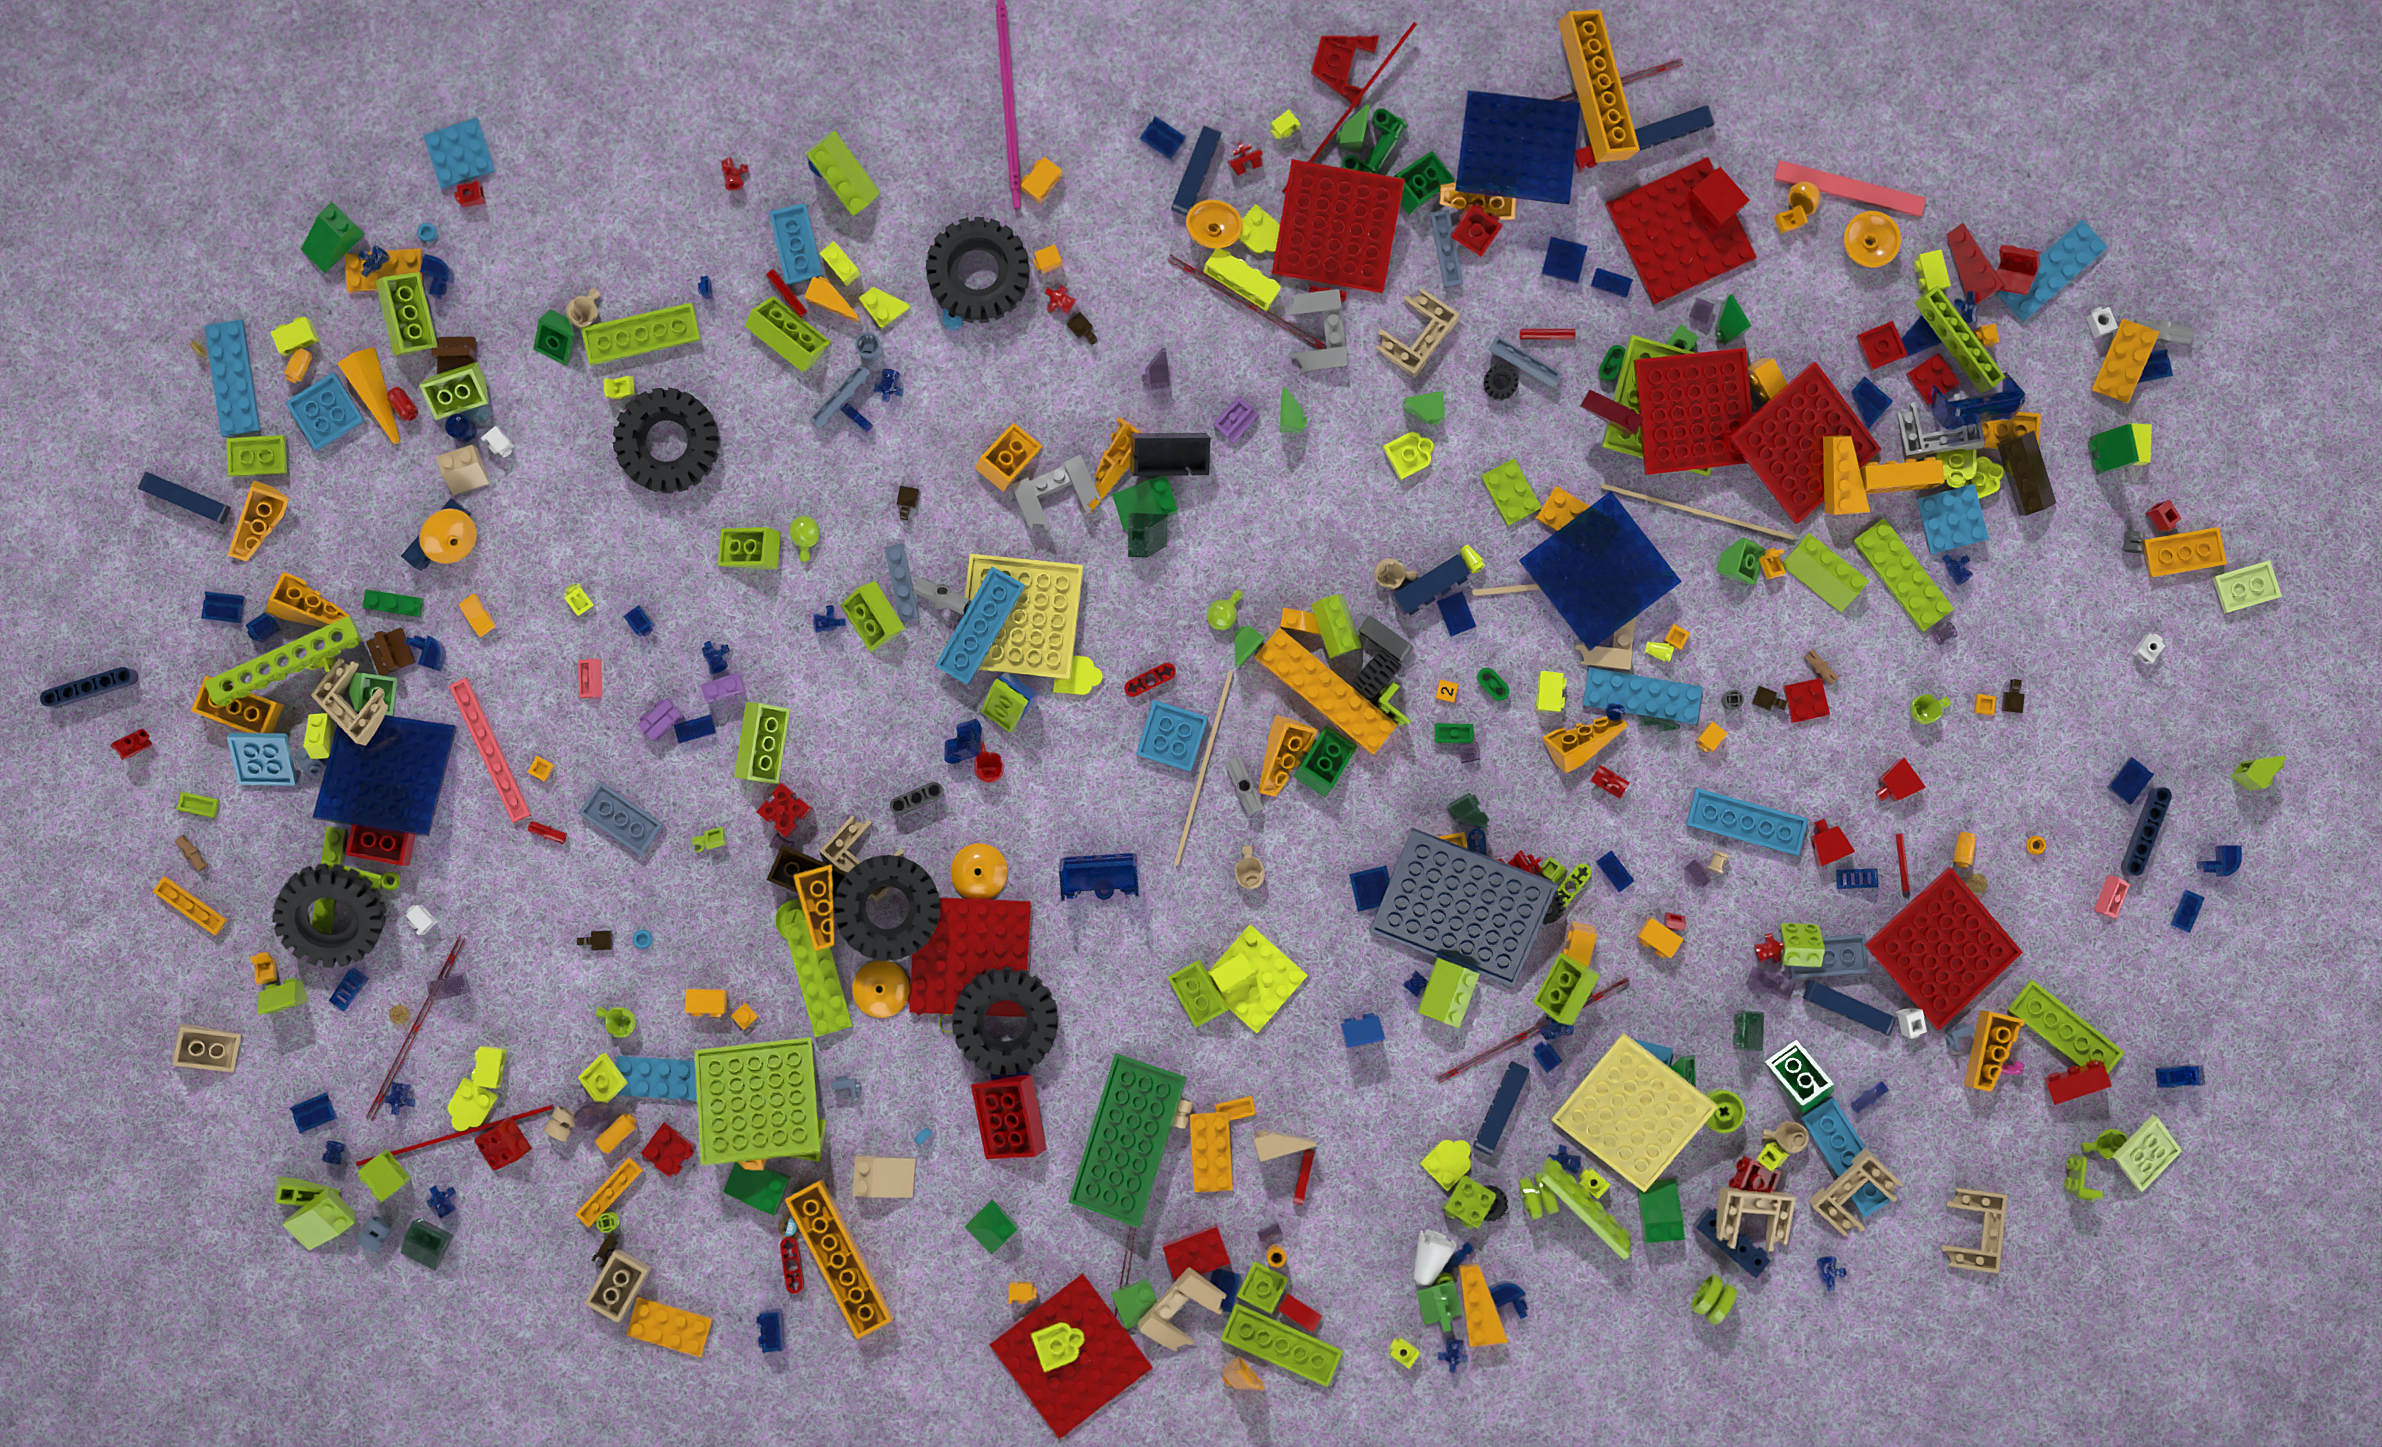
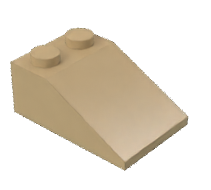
[171,1023,241,1072]
[1253,1128,1316,1162]
[852,1154,916,1198]

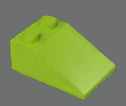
[717,527,781,570]
[282,1187,355,1250]

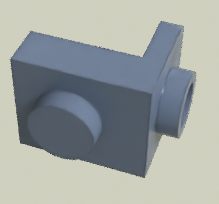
[295,747,327,777]
[1945,1022,1976,1051]
[831,1076,861,1099]

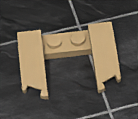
[1376,288,1460,378]
[1575,589,1640,671]
[311,658,388,745]
[819,816,904,904]
[1809,1148,1903,1237]
[1717,1187,1796,1252]
[1942,1188,2007,1273]
[1138,1267,1226,1351]

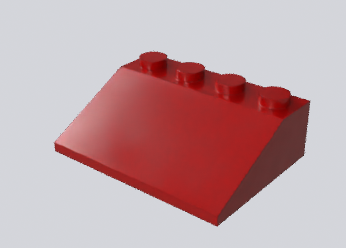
[971,1075,1046,1159]

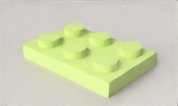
[2212,560,2282,614]

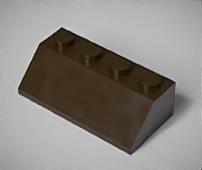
[1996,431,2056,516]
[766,844,848,909]

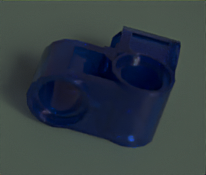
[944,719,982,764]

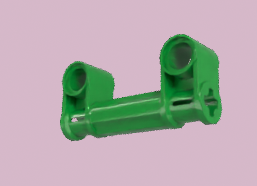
[1340,108,1408,174]

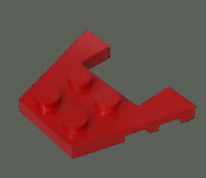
[1310,35,1379,107]

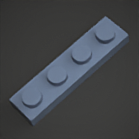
[1430,210,1463,288]
[1488,336,1562,388]
[809,365,871,428]
[884,543,919,622]

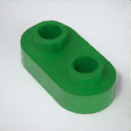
[1598,345,1626,382]
[1477,667,1510,701]

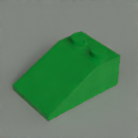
[1394,150,1455,215]
[301,202,365,274]
[2088,423,2139,475]
[1112,476,1178,531]
[1293,725,1358,797]
[1765,1040,1834,1114]
[723,1162,791,1216]
[1637,1179,1685,1244]

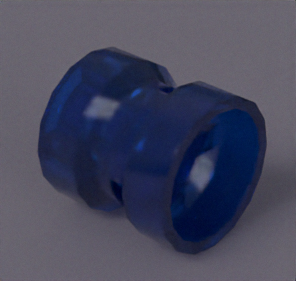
[1403,970,1428,997]
[321,1140,346,1165]

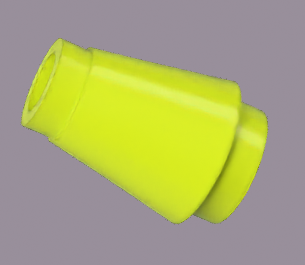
[1459,545,1485,574]
[1645,641,1674,662]

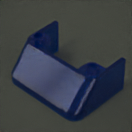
[1932,372,2025,430]
[1059,853,1139,901]

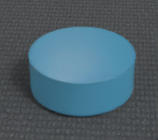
[417,223,437,243]
[633,930,653,949]
[914,1128,932,1146]

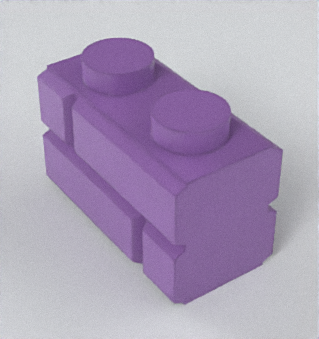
[701,673,747,704]
[638,698,684,742]

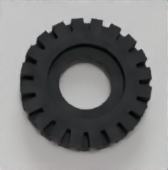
[926,217,1030,323]
[613,387,720,493]
[834,855,940,961]
[272,863,386,968]
[952,967,1059,1075]

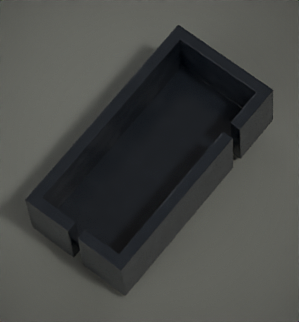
[1130,433,1211,476]

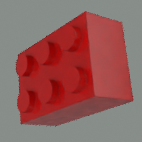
[345,817,417,866]
[1162,1224,1231,1282]

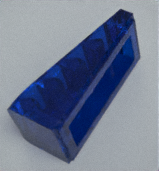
[1836,868,1879,889]
[328,968,369,1012]

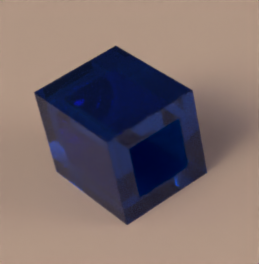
[623,605,656,637]
[246,612,281,642]
[1531,1041,1563,1073]

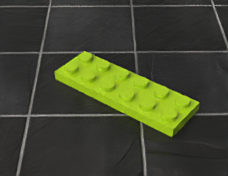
[581,302,701,366]
[1853,518,1954,632]
[783,919,852,1038]
[2006,979,2125,1074]
[1541,1157,1631,1260]
[1220,1303,1343,1387]

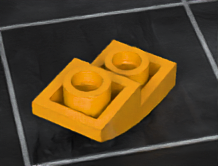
[459,593,496,637]

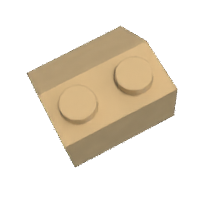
[436,445,490,496]

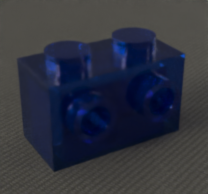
[756,1308,785,1353]

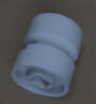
[855,332,883,362]
[356,1215,393,1252]

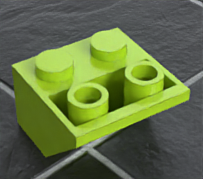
[2230,755,2287,791]
[357,1148,411,1202]

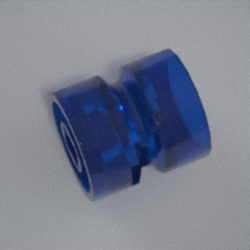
[445,414,477,443]

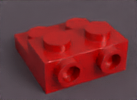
[1450,202,1503,257]
[640,1122,695,1178]
[1728,1156,1782,1193]

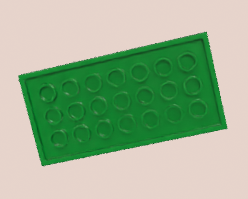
[1068,1053,1187,1228]

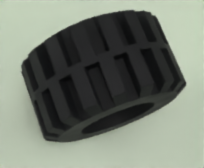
[1352,649,1401,700]

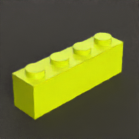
[1203,248,1281,311]

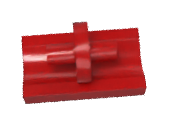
[1227,142,1263,176]
[110,728,152,760]
[1590,765,1630,799]
[1508,850,1542,876]

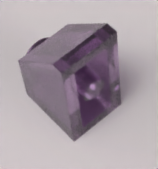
[1142,348,1170,391]
[1746,966,1796,1002]
[426,972,470,1001]

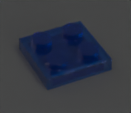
[1541,237,1588,284]
[1349,865,1390,912]

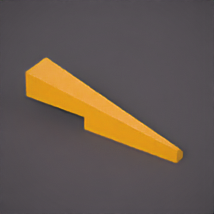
[337,346,401,445]
[1082,416,1144,514]

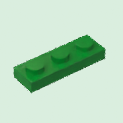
[362,589,424,617]

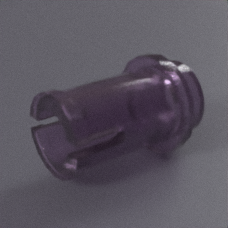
[1257,1222,1283,1243]

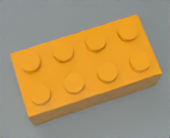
[1860,457,1945,494]
[191,675,285,733]

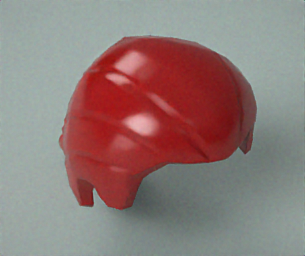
[974,742,1004,783]

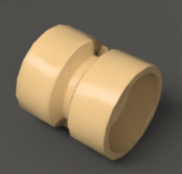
[1172,1098,1193,1129]
[543,1105,580,1142]

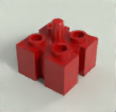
[756,783,814,838]

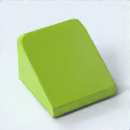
[1539,856,1567,883]

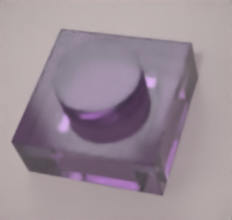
[1689,297,1715,323]
[1459,742,1480,764]

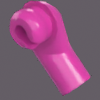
[2001,1061,2025,1075]

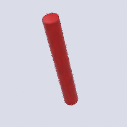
[1895,833,1910,892]

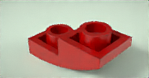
[1278,1293,1322,1333]

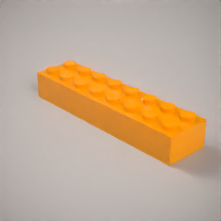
[1558,9,1640,163]
[1254,627,1398,756]
[785,1179,894,1339]

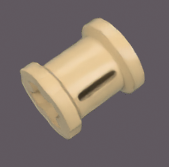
[1707,850,1730,874]

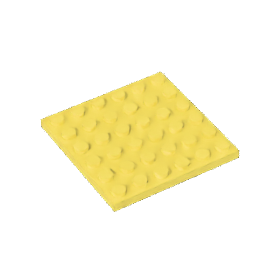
[962,554,1084,679]
[1551,1033,1718,1193]

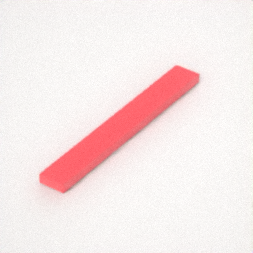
[1774,160,1926,217]
[449,677,531,823]

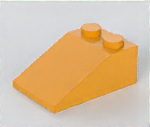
[975,422,1043,492]

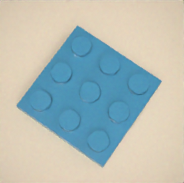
[423,117,496,189]
[285,372,366,451]
[1916,484,1989,554]
[1136,700,1208,772]
[227,733,298,786]

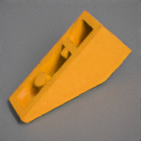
[804,276,860,323]
[1280,608,1322,636]

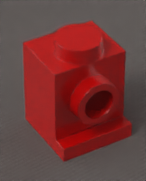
[1572,145,1598,173]
[454,180,486,208]
[2145,499,2182,532]

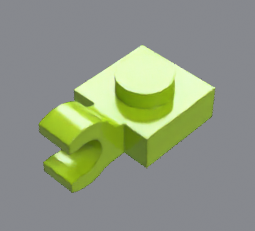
[691,826,726,852]

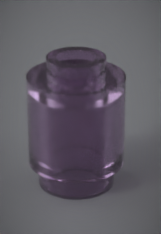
[1683,859,1711,888]

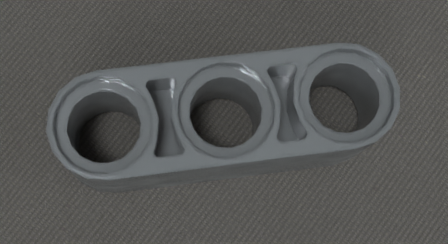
[1358,615,1414,663]
[890,782,944,815]

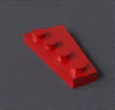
[1947,223,2005,308]

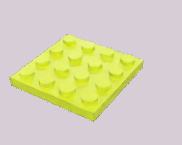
[1208,924,1308,1033]

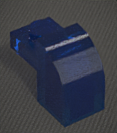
[420,254,454,300]
[405,635,446,672]
[2196,845,2242,877]
[2155,1064,2206,1088]
[1488,1281,1528,1319]

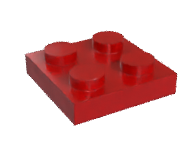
[1856,321,1908,371]
[1906,353,1960,405]
[1783,678,1830,723]

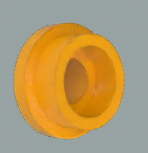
[2026,836,2046,855]

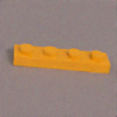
[152,876,229,935]
[575,1157,644,1228]

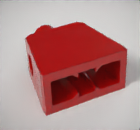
[1875,757,1926,801]
[1810,818,1855,867]

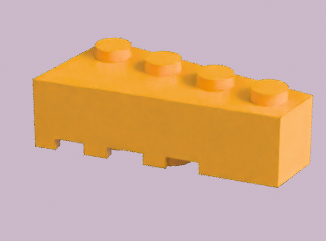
[1748,358,1788,404]
[1823,435,1870,515]
[793,865,834,952]
[1562,921,1597,967]
[1963,1010,2026,1092]
[1458,1263,1509,1347]

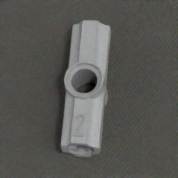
[2134,318,2194,345]
[913,578,971,614]
[1225,756,1264,816]

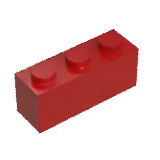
[2044,1060,2112,1105]

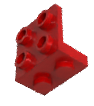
[1996,244,2041,295]
[474,1116,532,1171]

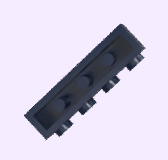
[401,498,471,571]
[1392,554,1470,616]
[1693,1207,1771,1278]

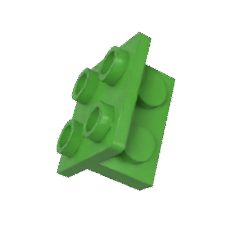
[1416,1281,1462,1332]

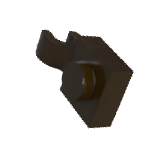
[1066,312,1098,345]
[897,486,919,521]
[2002,679,2025,713]
[1752,686,1789,711]
[577,930,612,951]
[591,1232,619,1268]

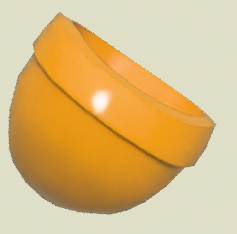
[1788,182,1820,215]

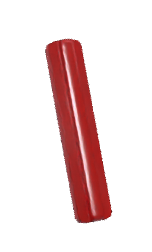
[766,269,807,317]
[1519,329,1576,340]

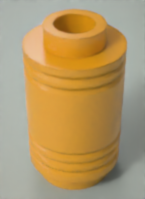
[283,347,313,384]
[1952,832,1977,869]
[1266,1244,1286,1268]

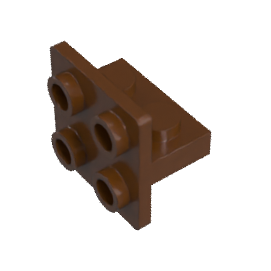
[431,337,476,374]
[366,628,416,676]

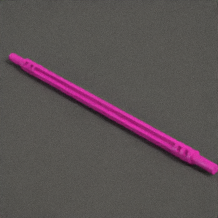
[995,0,1021,209]

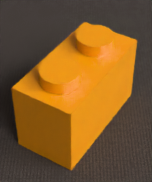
[1021,156,1063,204]
[1636,917,1684,959]
[685,989,728,1017]

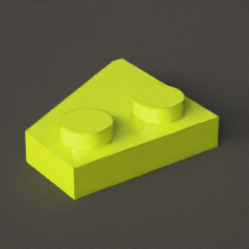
[859,287,911,329]

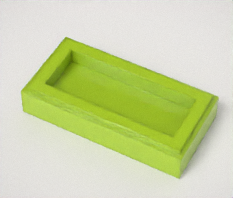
[176,791,220,818]

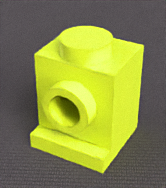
[1270,109,1301,140]
[1756,1142,1790,1172]
[1578,1168,1610,1199]
[1388,1336,1420,1369]

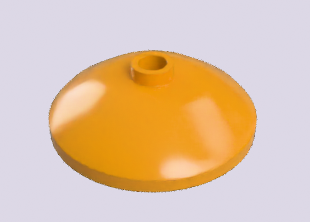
[1186,200,1243,248]
[1843,211,1901,268]
[419,509,477,564]
[950,843,1008,899]
[852,960,910,1018]

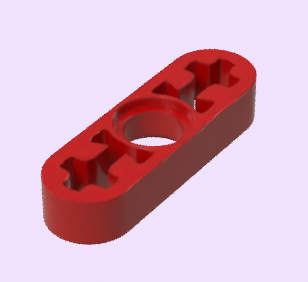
[1124,663,1176,697]
[1293,1149,1315,1205]
[780,1236,804,1294]

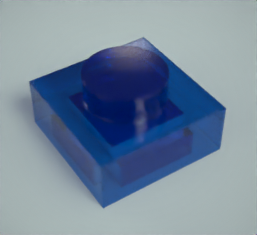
[698,276,713,299]

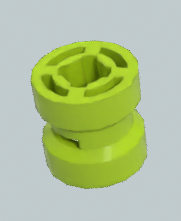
[597,1211,620,1233]

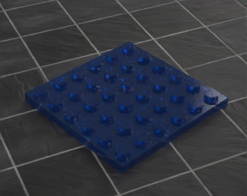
[1455,90,1580,205]
[1519,491,1682,651]
[312,711,457,836]

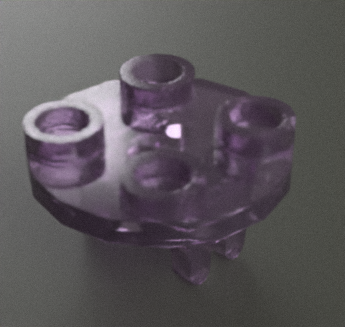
[572,1096,612,1131]

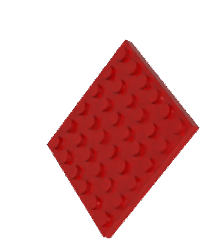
[1605,157,1757,306]
[1271,159,1405,294]
[1633,348,1752,475]
[1728,362,1882,525]
[1864,867,2023,1031]
[909,897,1031,1017]
[989,1273,1153,1440]

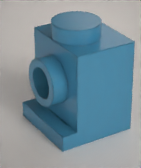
[943,308,963,330]

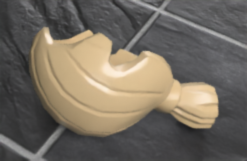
[566,287,600,327]
[1374,558,1417,589]
[1235,846,1265,889]
[1761,1121,1809,1153]

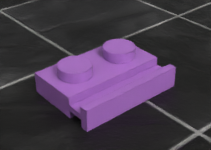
[1213,397,1259,443]

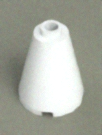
[1414,1230,1457,1287]

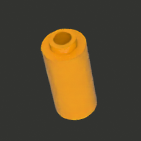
[595,1113,637,1154]

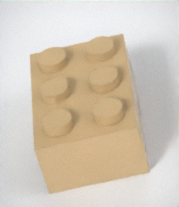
[584,1249,652,1323]

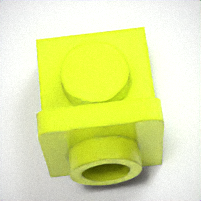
[564,583,594,616]

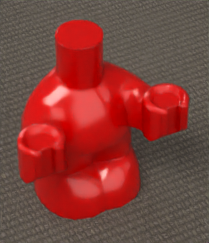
[721,158,749,191]
[1044,285,1077,315]
[1754,933,1784,963]

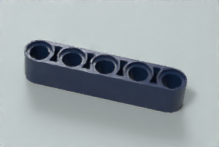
[1634,105,1715,152]
[1171,125,1222,216]
[137,471,231,525]
[40,667,138,708]
[2121,787,2172,876]
[1802,980,1897,1036]
[1473,1061,1530,1156]

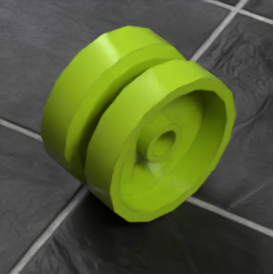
[1704,1089,1745,1133]
[1518,1171,1559,1220]
[1690,1273,1738,1325]

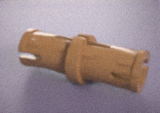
[1804,649,1839,685]
[174,835,208,872]

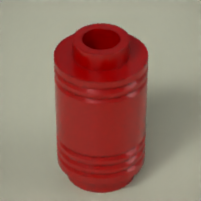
[387,387,419,421]

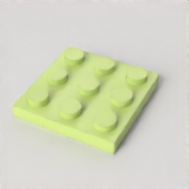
[2113,1115,2182,1192]

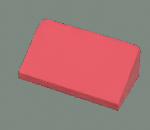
[578,659,602,698]
[2094,875,2130,919]

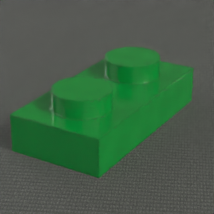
[1434,723,1473,744]

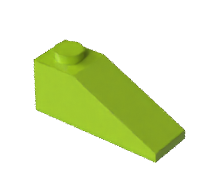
[273,1176,339,1206]

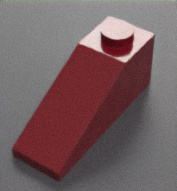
[1580,389,1644,435]

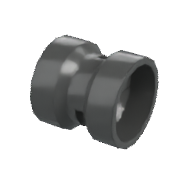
[2122,531,2145,553]
[1721,690,1744,710]

